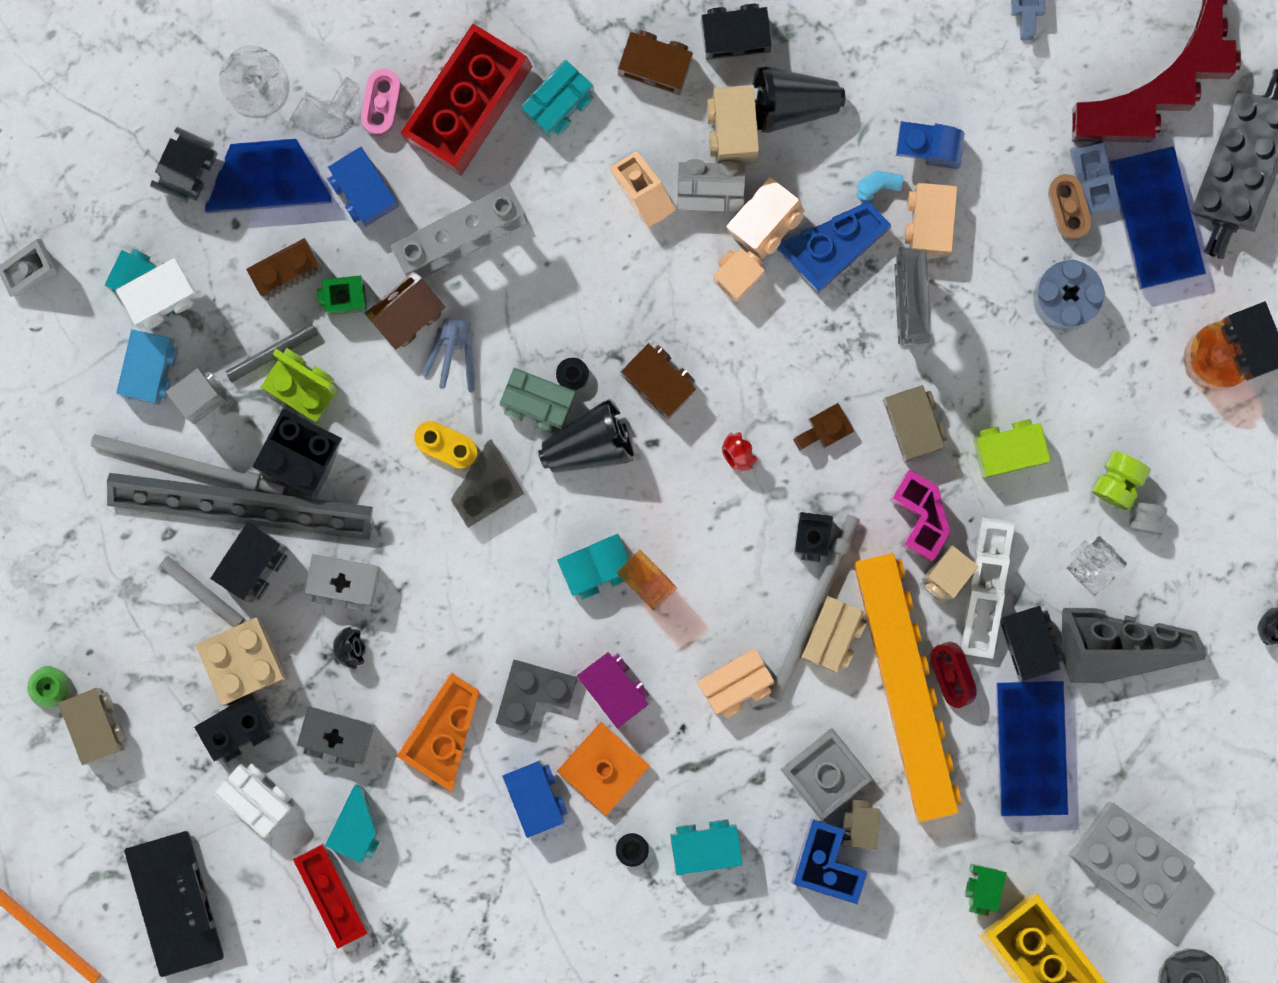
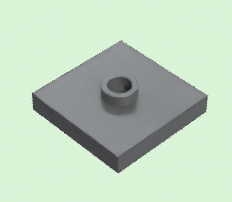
[780,728,874,822]

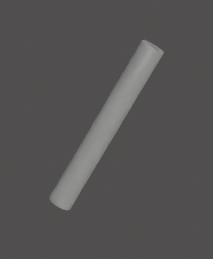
[160,556,245,627]

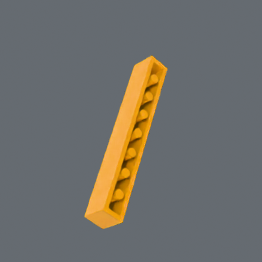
[853,553,962,822]

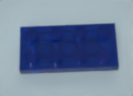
[1109,146,1206,290]
[996,681,1068,816]

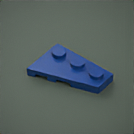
[777,201,891,293]

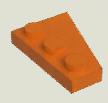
[396,672,479,792]

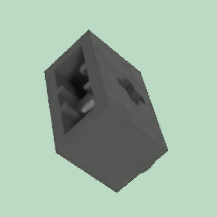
[297,707,375,768]

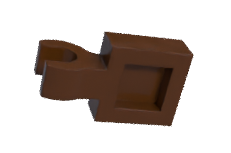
[793,403,854,451]

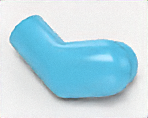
[857,171,903,202]

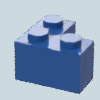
[791,818,867,905]

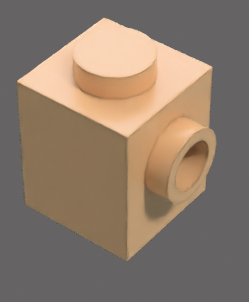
[713,248,765,303]

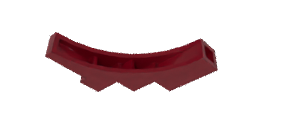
[1072,0,1241,143]

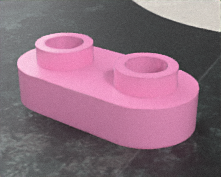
[361,69,401,136]

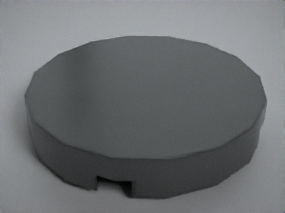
[1158,948,1226,983]

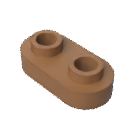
[1048,174,1091,240]

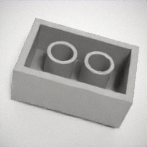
[1069,801,1196,917]

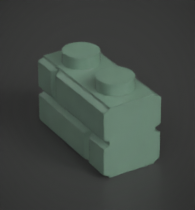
[499,368,576,433]

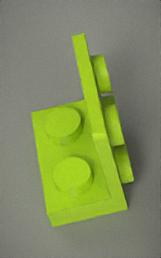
[260,348,338,423]

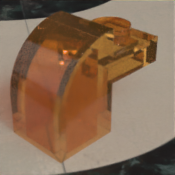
[616,549,677,611]

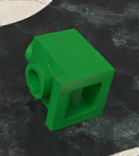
[317,275,367,316]
[965,863,1007,916]

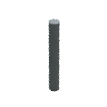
[225,323,318,383]

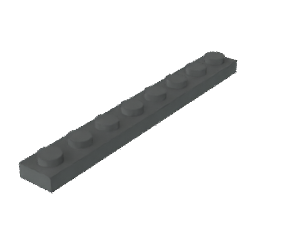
[107,473,373,540]

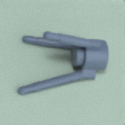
[422,318,474,393]

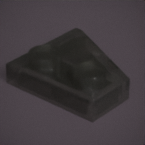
[451,439,525,528]

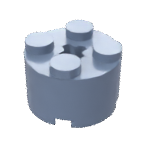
[1034,259,1105,330]

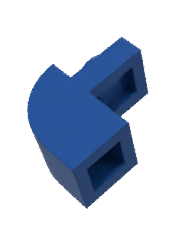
[896,121,965,169]

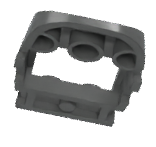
[894,247,931,346]

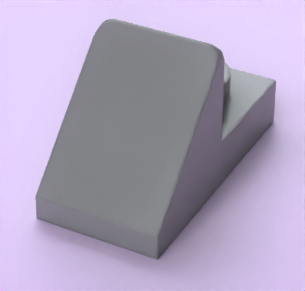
[0,238,58,297]

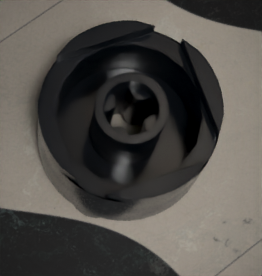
[150,127,218,203]

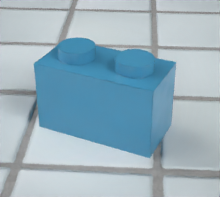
[116,329,178,405]

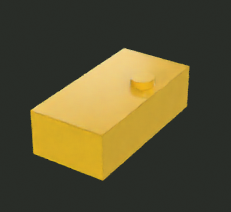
[978,894,1107,983]

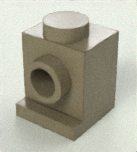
[841,799,880,849]

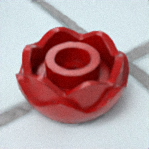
[722,432,757,471]

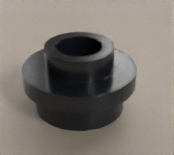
[556,357,589,391]
[616,833,649,867]

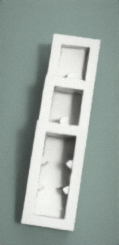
[961,517,1015,659]

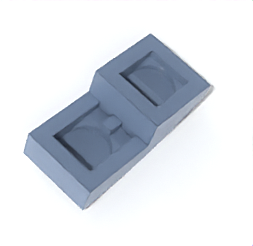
[1070,141,1120,215]

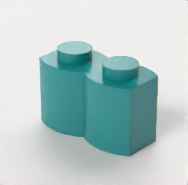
[557,534,634,600]

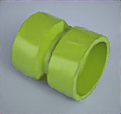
[1091,450,1151,511]

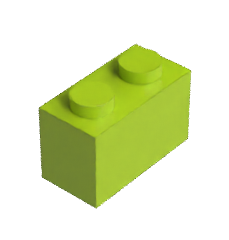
[973,419,1051,479]

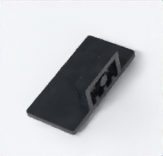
[124,831,224,977]

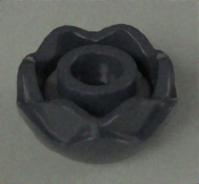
[1257,607,1278,646]
[333,627,366,669]

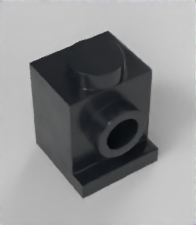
[794,512,833,562]

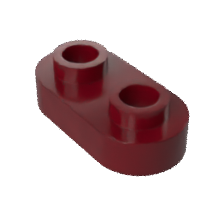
[931,641,977,708]

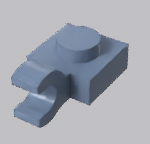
[1011,0,1045,40]

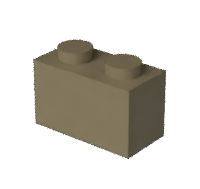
[883,385,947,463]
[58,688,126,765]

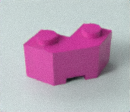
[890,470,951,562]

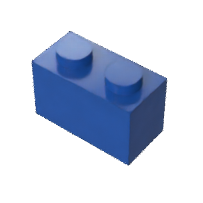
[327,146,398,227]
[502,760,568,838]

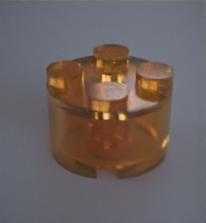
[1184,321,1246,391]

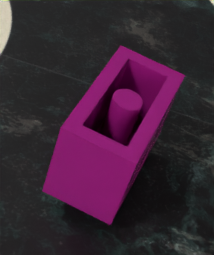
[577,652,650,729]

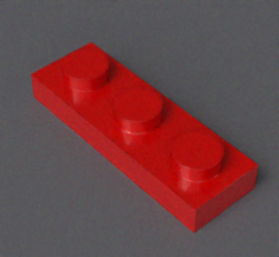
[293,843,368,949]

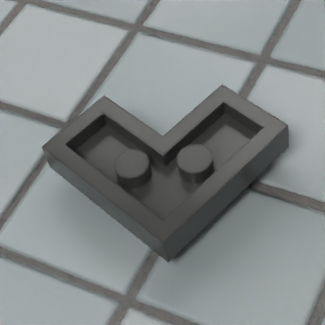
[495,659,578,732]

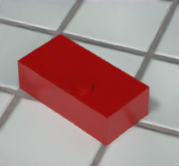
[400,23,533,176]

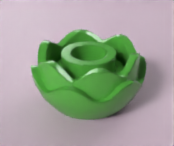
[27,666,69,708]

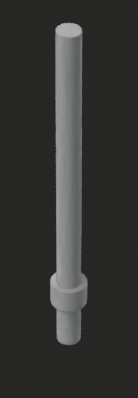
[91,434,286,495]
[769,514,860,702]

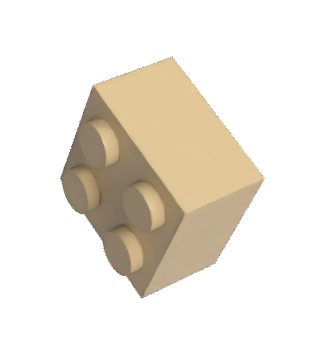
[706,85,759,164]
[195,617,287,706]

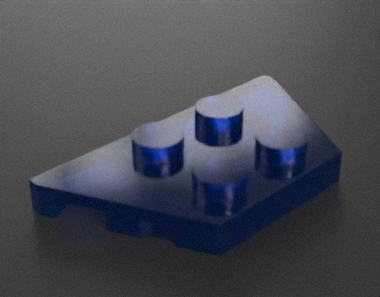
[205,139,333,214]

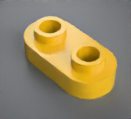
[414,421,478,469]

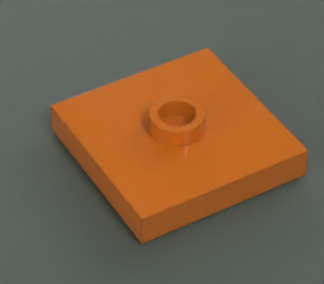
[557,722,650,815]

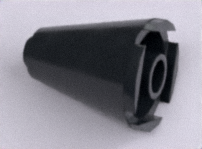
[752,66,846,133]
[538,399,634,473]

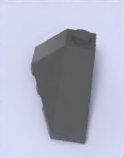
[1062,608,1206,683]

